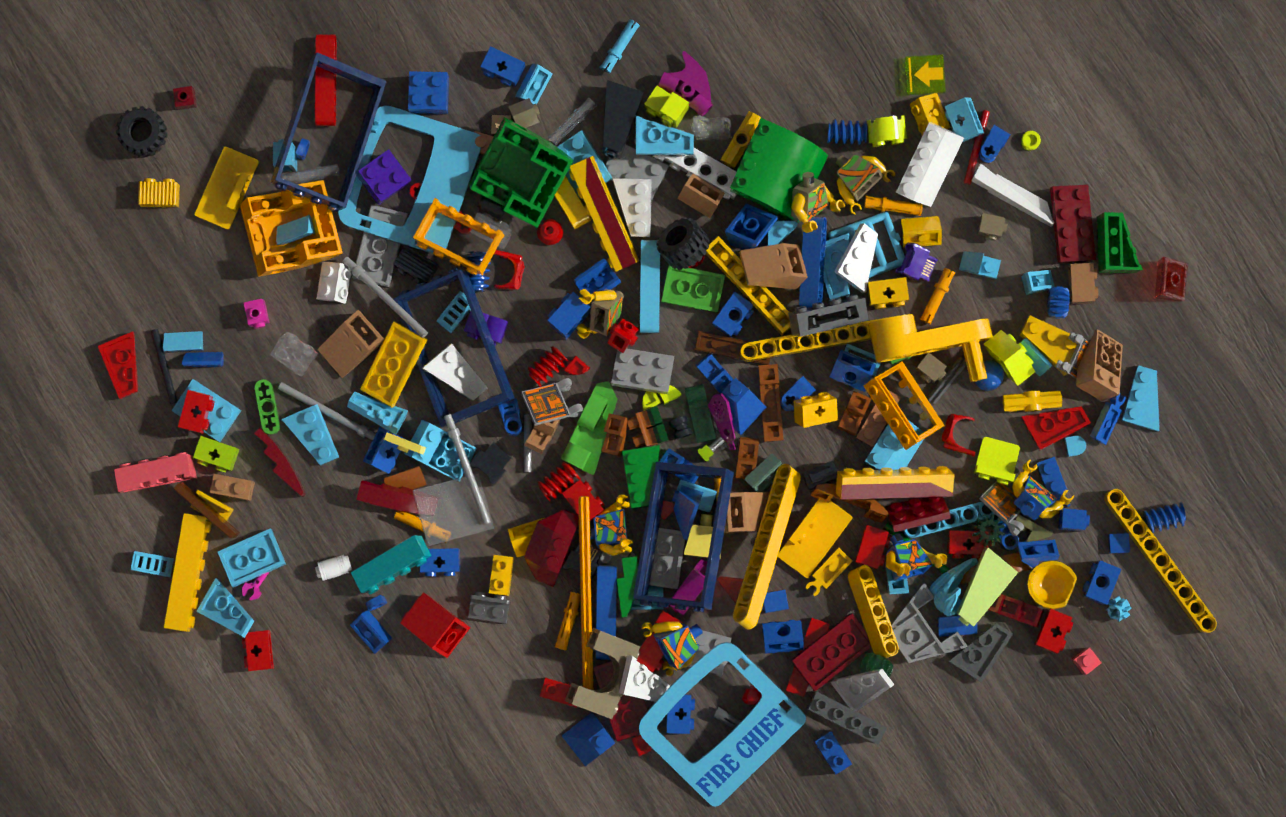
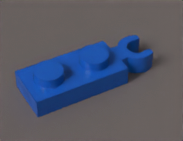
[1090,393,1126,445]
[1036,457,1070,507]

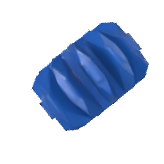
[1047,286,1070,319]

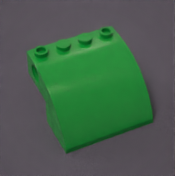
[469,117,573,228]
[730,118,828,223]

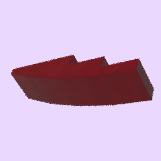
[254,428,306,497]
[356,480,439,516]
[962,583,1044,628]

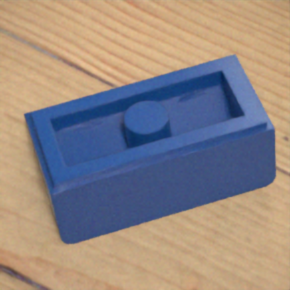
[182,352,223,367]
[350,610,392,654]
[937,616,977,637]

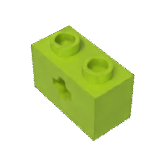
[193,436,240,473]

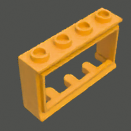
[413,198,504,276]
[863,361,945,450]

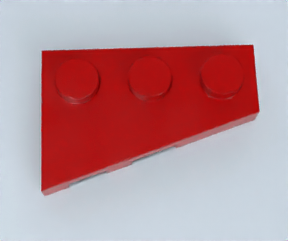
[98,331,138,399]
[1021,406,1091,451]

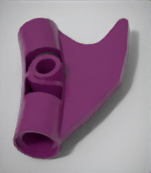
[658,51,713,117]

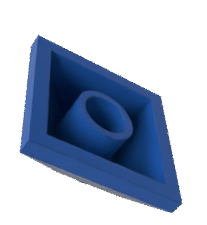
[725,204,778,250]
[721,377,767,435]
[672,485,703,540]
[562,712,616,766]

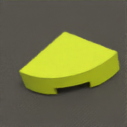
[658,385,682,405]
[642,391,661,411]

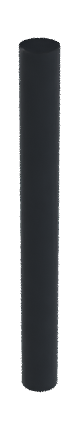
[151,329,178,404]

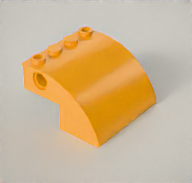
[239,180,343,277]

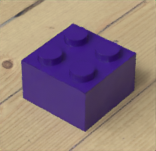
[356,149,411,205]

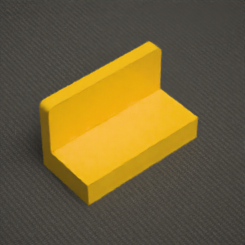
[901,216,942,248]
[190,490,234,520]
[508,518,544,557]

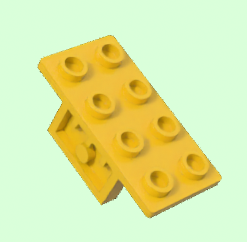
[195,146,259,230]
[777,499,853,578]

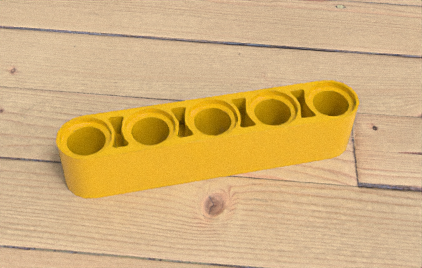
[555,176,591,230]
[848,565,899,660]

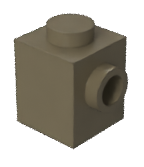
[508,98,540,128]
[977,213,1008,241]
[916,353,947,383]

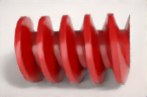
[528,346,569,387]
[538,462,581,503]

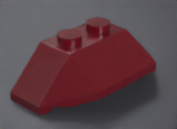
[524,509,579,587]

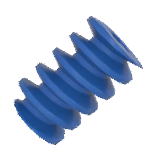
[827,119,867,145]
[466,251,491,292]
[1143,502,1186,533]

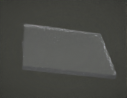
[413,473,494,546]

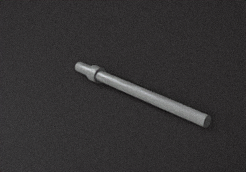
[343,257,428,338]
[278,382,376,441]
[444,414,491,525]

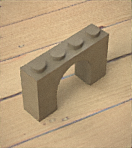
[565,628,640,719]

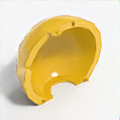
[1027,561,1077,610]

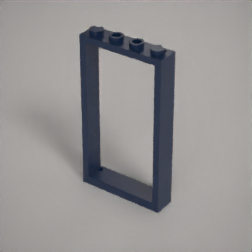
[270,52,386,211]
[393,268,515,427]
[633,462,734,613]

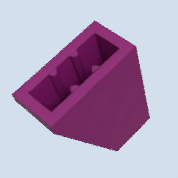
[670,558,707,615]

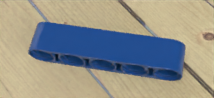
[799,217,827,308]
[596,566,617,660]

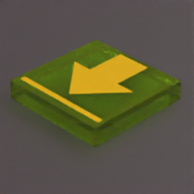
[905,55,946,95]

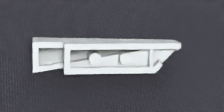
[971,164,1054,227]

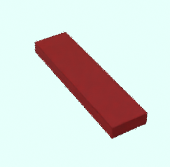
[786,618,830,697]

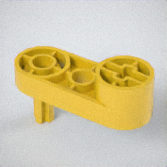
[868,314,993,382]

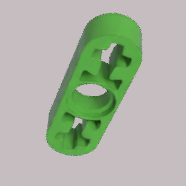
[255,379,280,435]

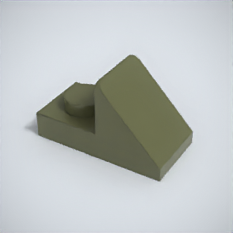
[1014,514,1053,542]

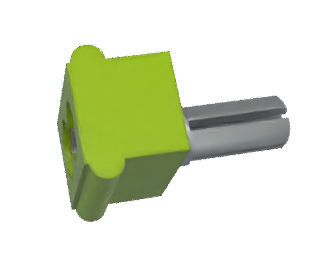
[698,437,724,462]

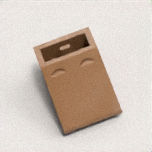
[739,243,808,289]
[317,310,384,378]
[1076,329,1123,401]
[724,492,770,534]

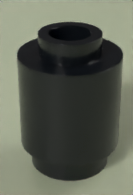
[477,197,505,221]

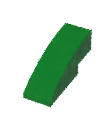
[617,556,639,618]

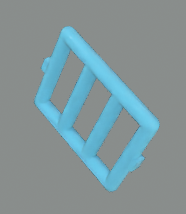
[828,212,905,285]

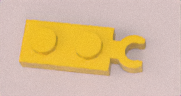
[805,548,852,596]

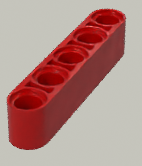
[315,34,337,126]

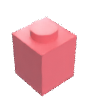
[1071,647,1102,675]

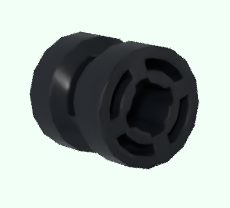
[669,416,693,440]

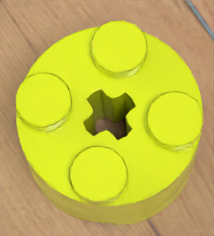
[866,116,907,147]

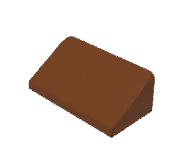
[384,466,427,490]

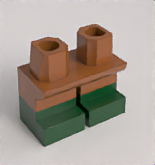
[627,406,669,448]

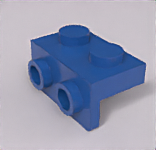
[574,259,621,304]

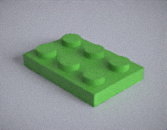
[661,265,725,313]

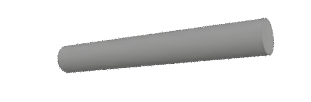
[524,415,532,472]

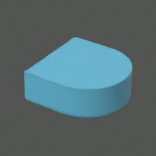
[1065,436,1086,457]

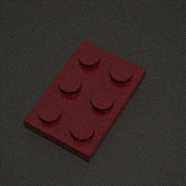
[885,497,951,532]

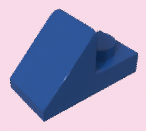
[1017,539,1059,568]

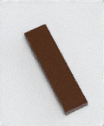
[694,331,773,365]
[174,482,240,539]

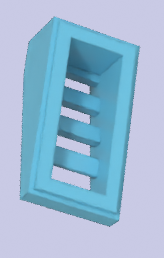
[437,291,471,333]
[131,551,174,577]

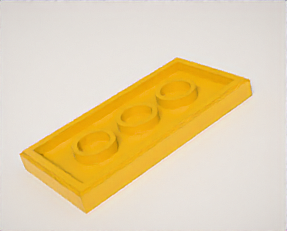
[360,322,427,408]

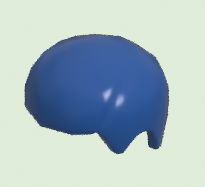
[975,360,1004,391]

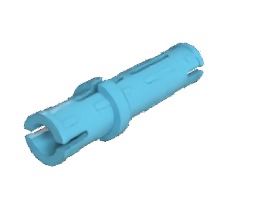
[600,19,640,74]

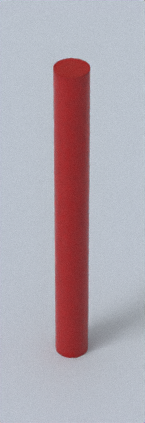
[964,110,990,185]

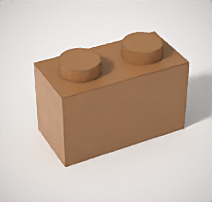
[677,173,725,218]
[1068,263,1098,304]
[210,474,255,501]

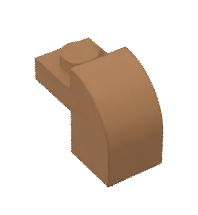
[525,419,561,454]

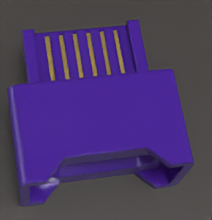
[896,243,938,281]

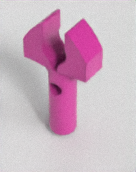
[242,572,269,601]

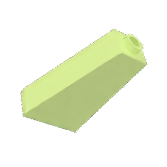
[957,547,1018,627]

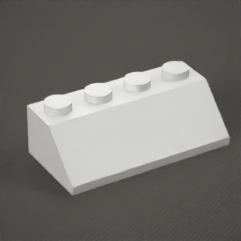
[896,121,964,207]

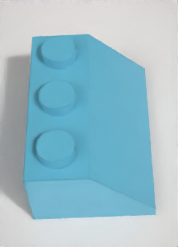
[864,421,924,470]

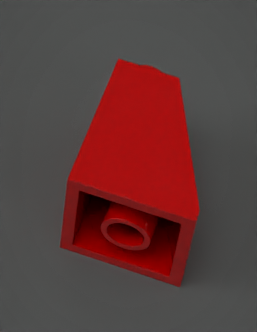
[400,592,471,658]

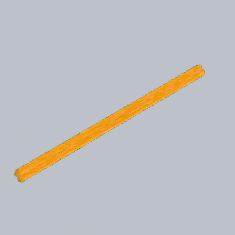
[578,496,593,690]

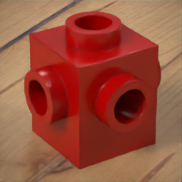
[607,319,639,353]

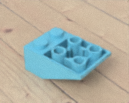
[404,420,477,482]

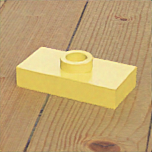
[384,433,426,455]

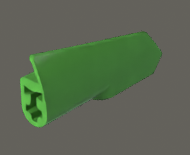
[561,381,618,475]

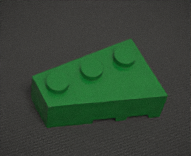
[1097,212,1143,273]
[622,445,660,509]

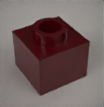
[173,86,197,110]

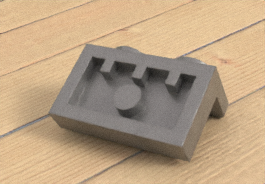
[468,592,510,624]

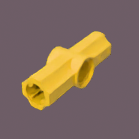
[720,111,761,169]
[1002,391,1062,412]

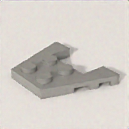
[891,584,967,663]

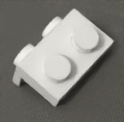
[316,262,351,304]

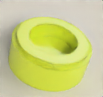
[1021,131,1041,151]

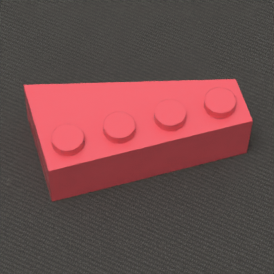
[114,452,197,493]

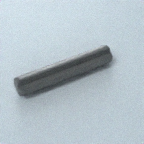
[927,356,966,405]

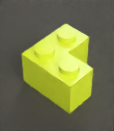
[644,86,689,128]
[984,330,1035,386]

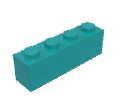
[351,535,431,595]

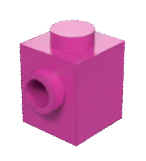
[244,299,270,329]

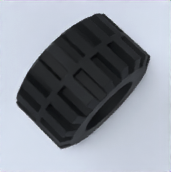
[116,106,168,157]
[656,218,709,270]

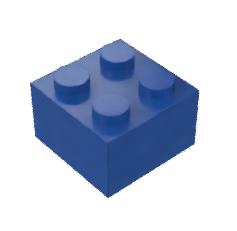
[408,71,449,114]
[548,292,591,340]

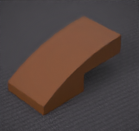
[838,391,871,436]
[601,413,627,457]
[736,437,759,479]

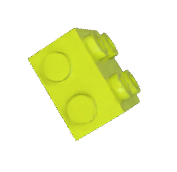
[974,437,1020,485]

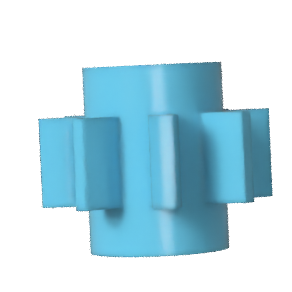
[1106,596,1131,622]

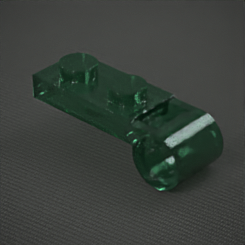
[684,384,716,444]

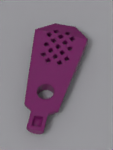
[708,394,736,450]

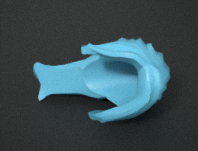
[929,558,978,616]

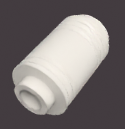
[315,555,352,581]

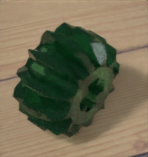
[972,514,1005,547]
[859,653,893,677]

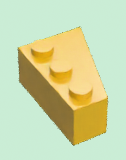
[1019,316,1077,376]

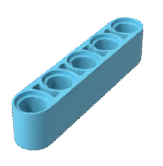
[640,240,660,333]
[903,502,995,538]

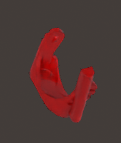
[493,250,525,290]
[942,414,976,456]

